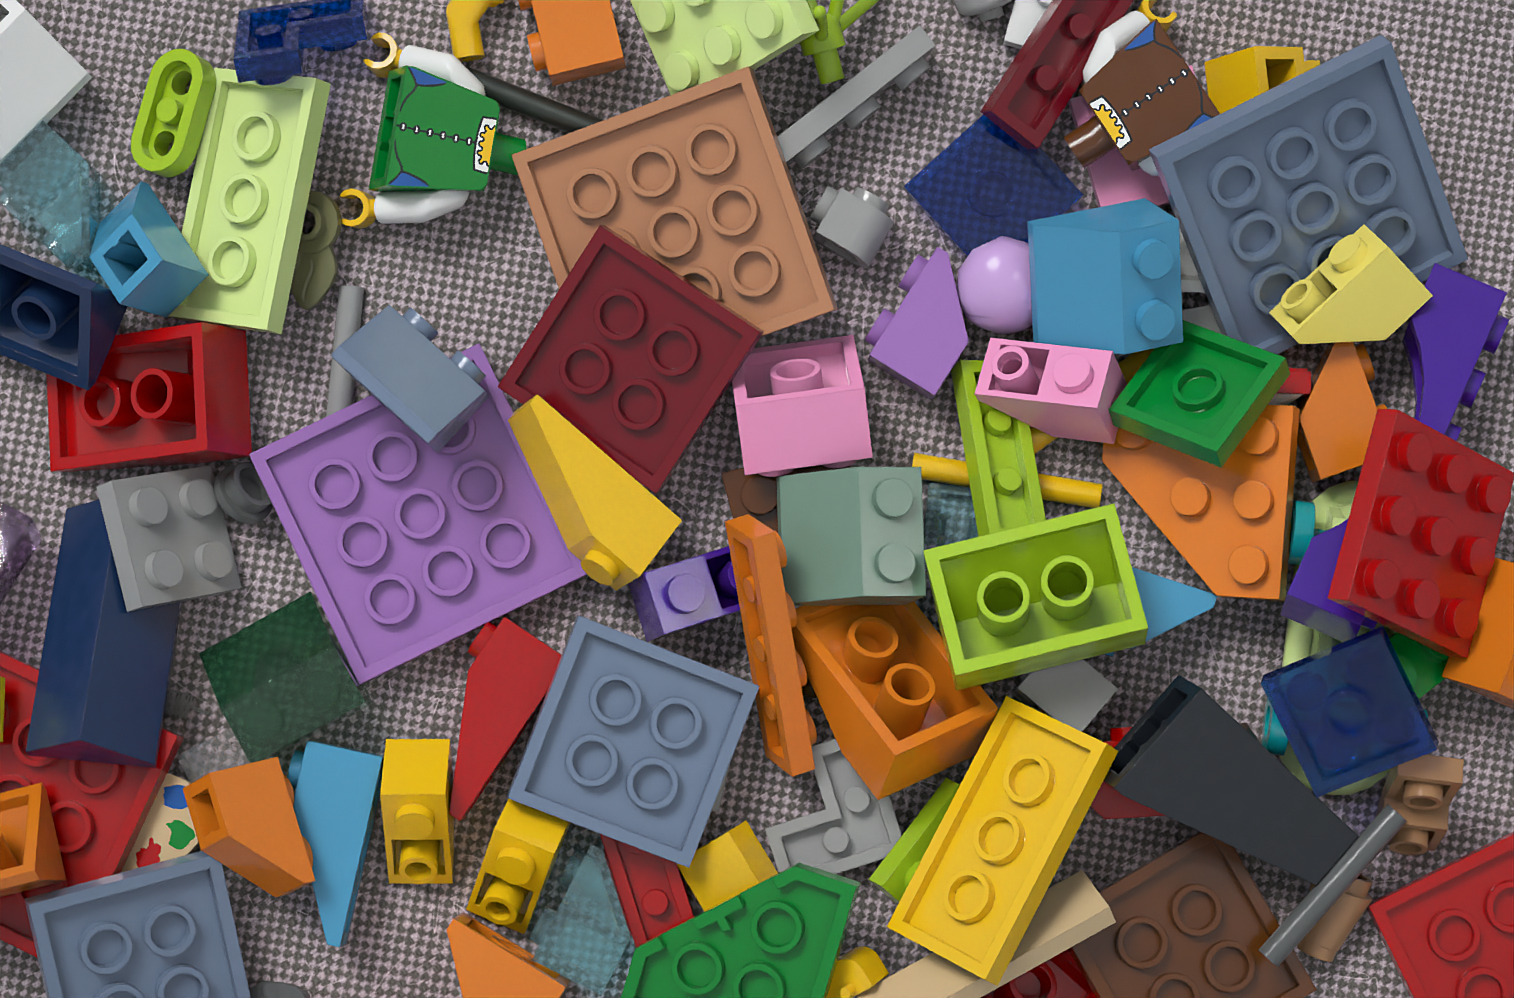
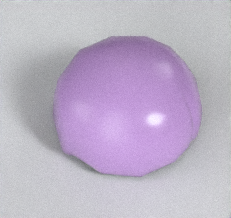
[956,236,1033,334]

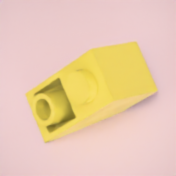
[1269,224,1433,344]

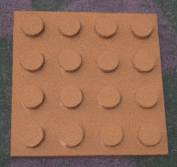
[511,66,838,337]

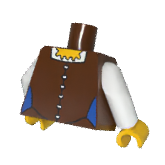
[1063,0,1220,176]

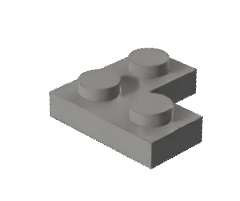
[765,739,902,874]

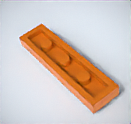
[725,514,817,777]

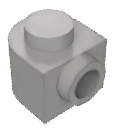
[809,186,894,268]

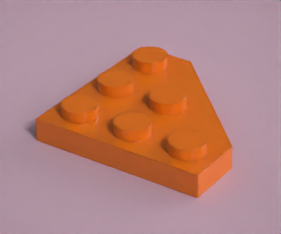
[1102,405,1300,601]

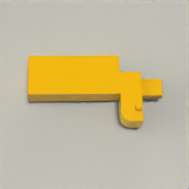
[677,820,889,998]

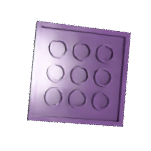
[249,343,587,685]

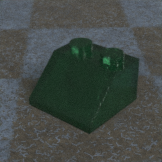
[199,591,373,763]

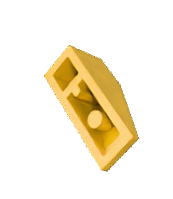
[508,394,682,591]

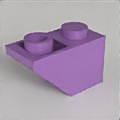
[865,247,969,401]

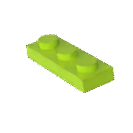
[951,360,1046,537]

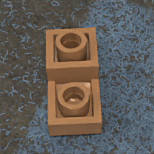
[1375,751,1464,855]

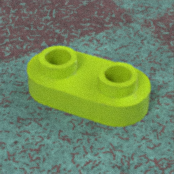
[131,49,216,177]

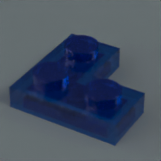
[233,0,368,86]

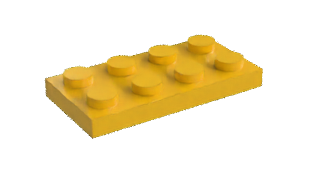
[887,696,1118,986]

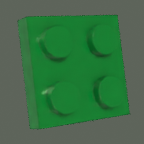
[1108,320,1290,468]

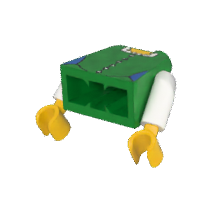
[339,32,526,229]

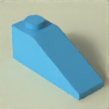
[287,740,384,947]

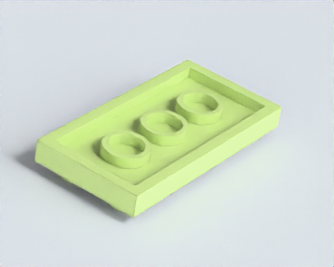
[168,68,331,334]

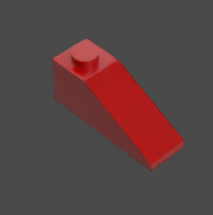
[449,617,562,821]

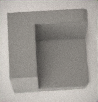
[1011,660,1118,732]

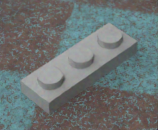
[777,25,935,169]

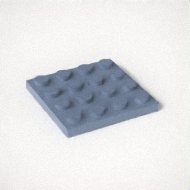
[1149,35,1468,354]

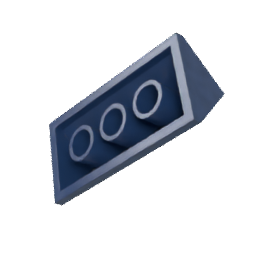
[0,244,128,391]
[26,499,182,768]

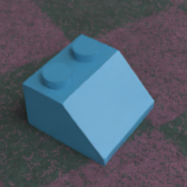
[1027,198,1183,354]

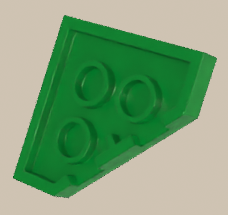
[621,862,861,998]

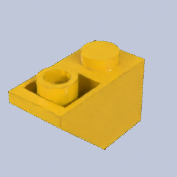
[380,739,454,884]
[466,799,571,934]

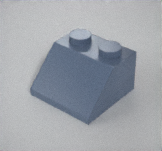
[331,305,489,454]

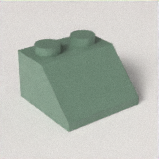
[776,467,926,606]

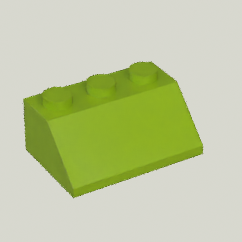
[923,503,1148,691]

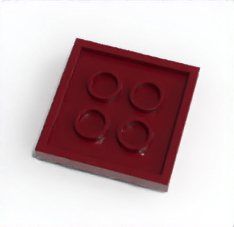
[498,225,764,493]

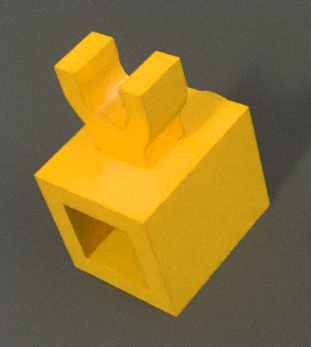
[1204,46,1320,114]

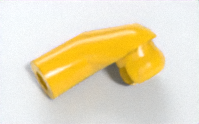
[446,0,505,63]

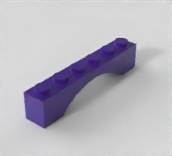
[1280,263,1510,646]

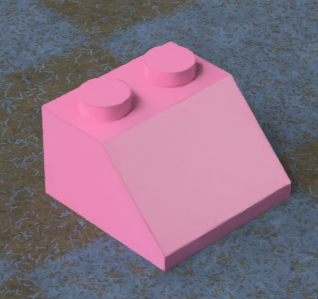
[732,335,873,477]

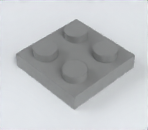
[96,465,242,612]

